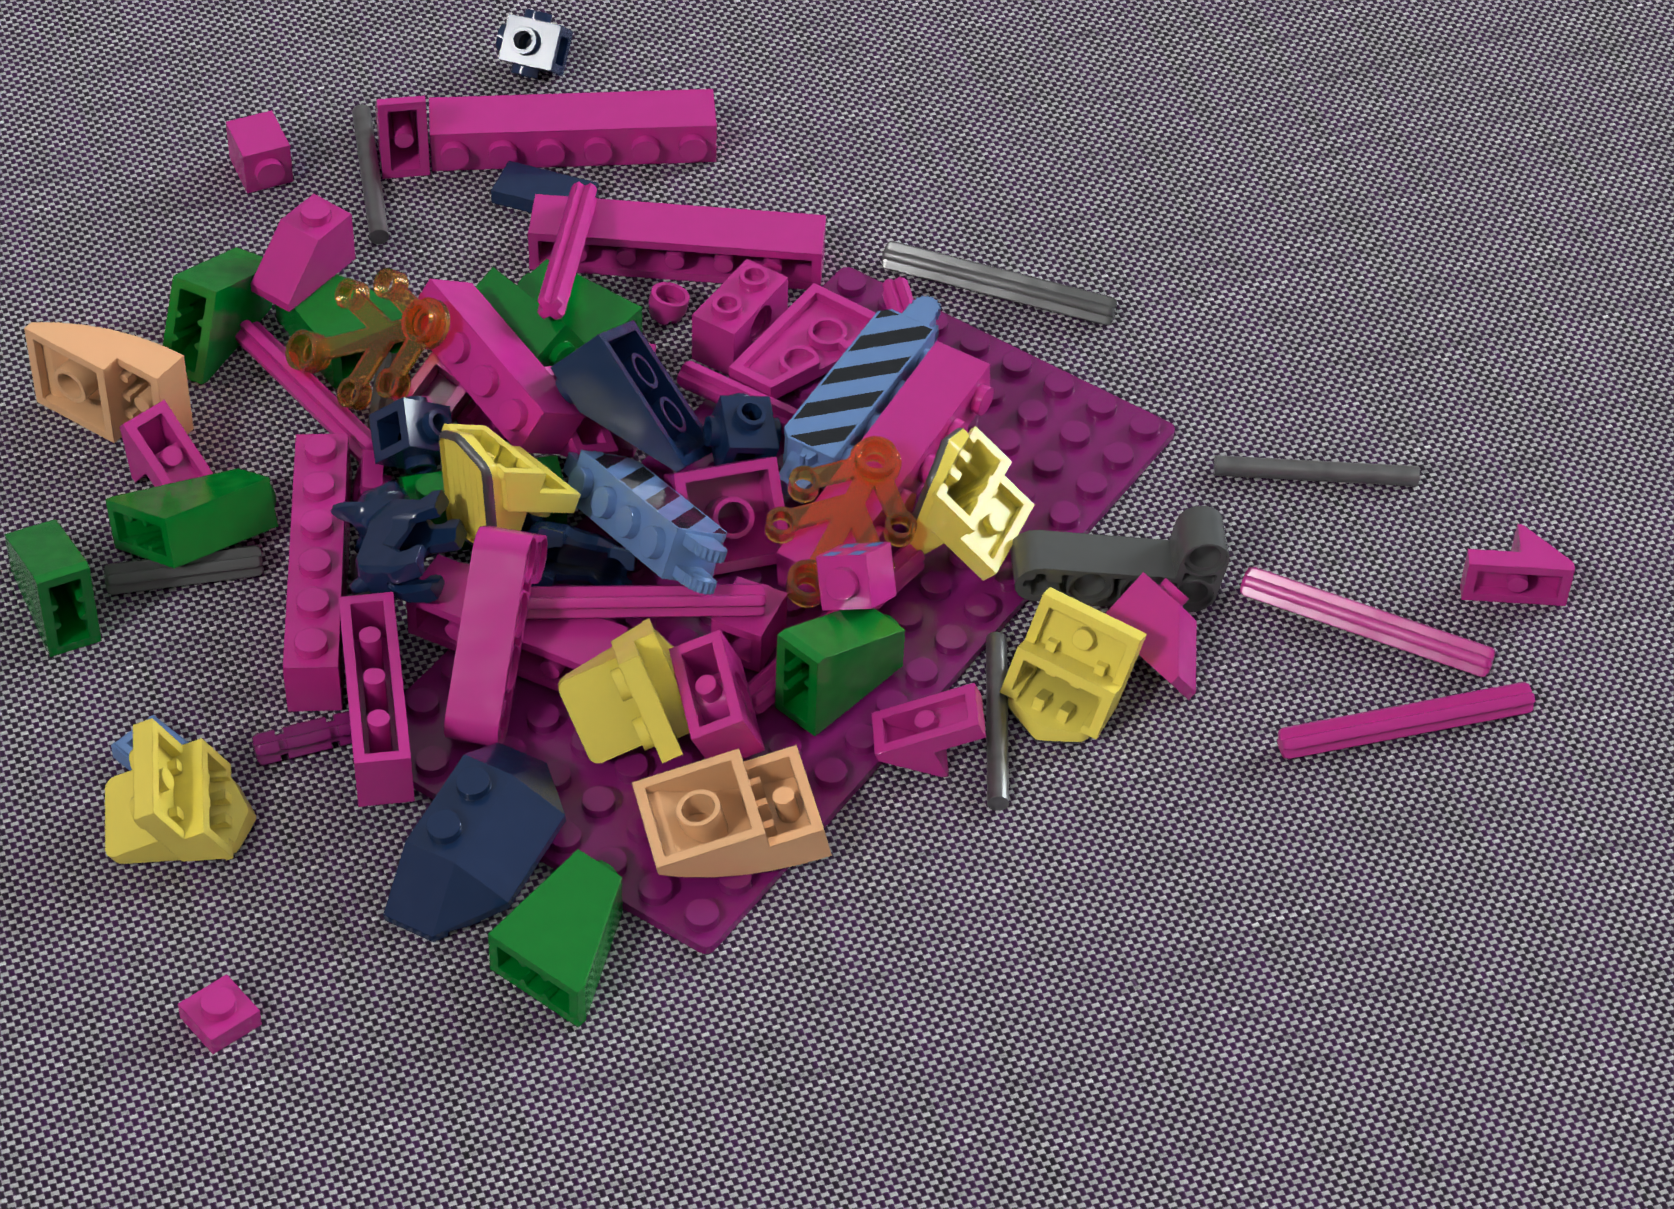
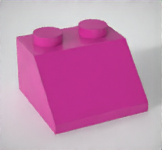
[663,457,789,575]

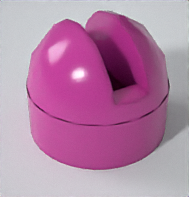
[648,282,690,325]

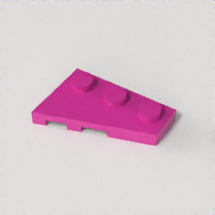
[729,283,876,399]

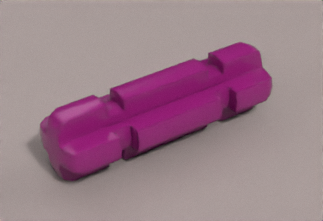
[252,711,352,766]

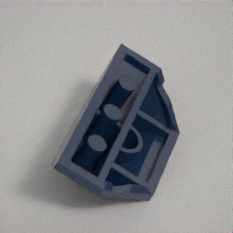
[383,742,566,942]

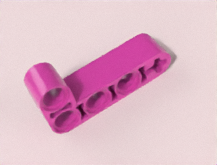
[444,526,548,746]

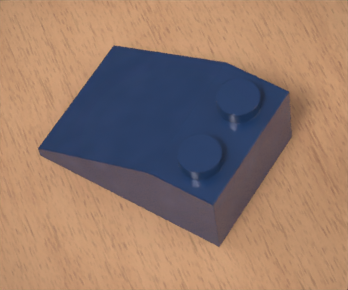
[550,320,712,472]

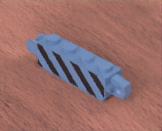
[779,295,941,503]
[563,450,728,595]

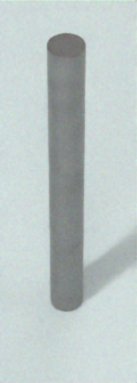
[352,104,389,244]
[1214,455,1420,486]
[986,632,1009,811]

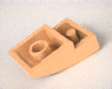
[24,322,194,443]
[632,745,832,877]

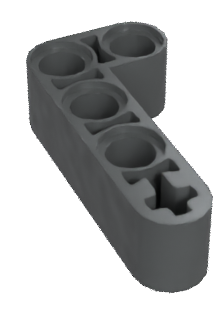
[1010,506,1230,612]

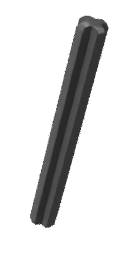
[882,241,1117,326]

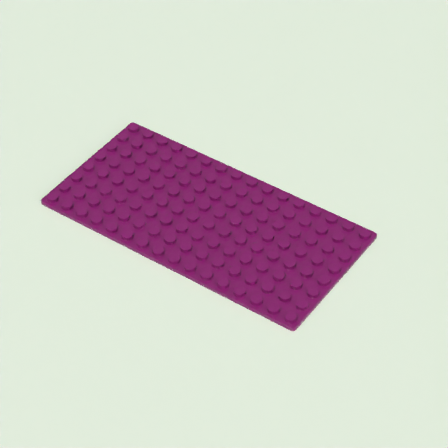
[404,267,1175,954]

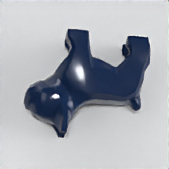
[331,481,467,603]
[521,513,638,587]

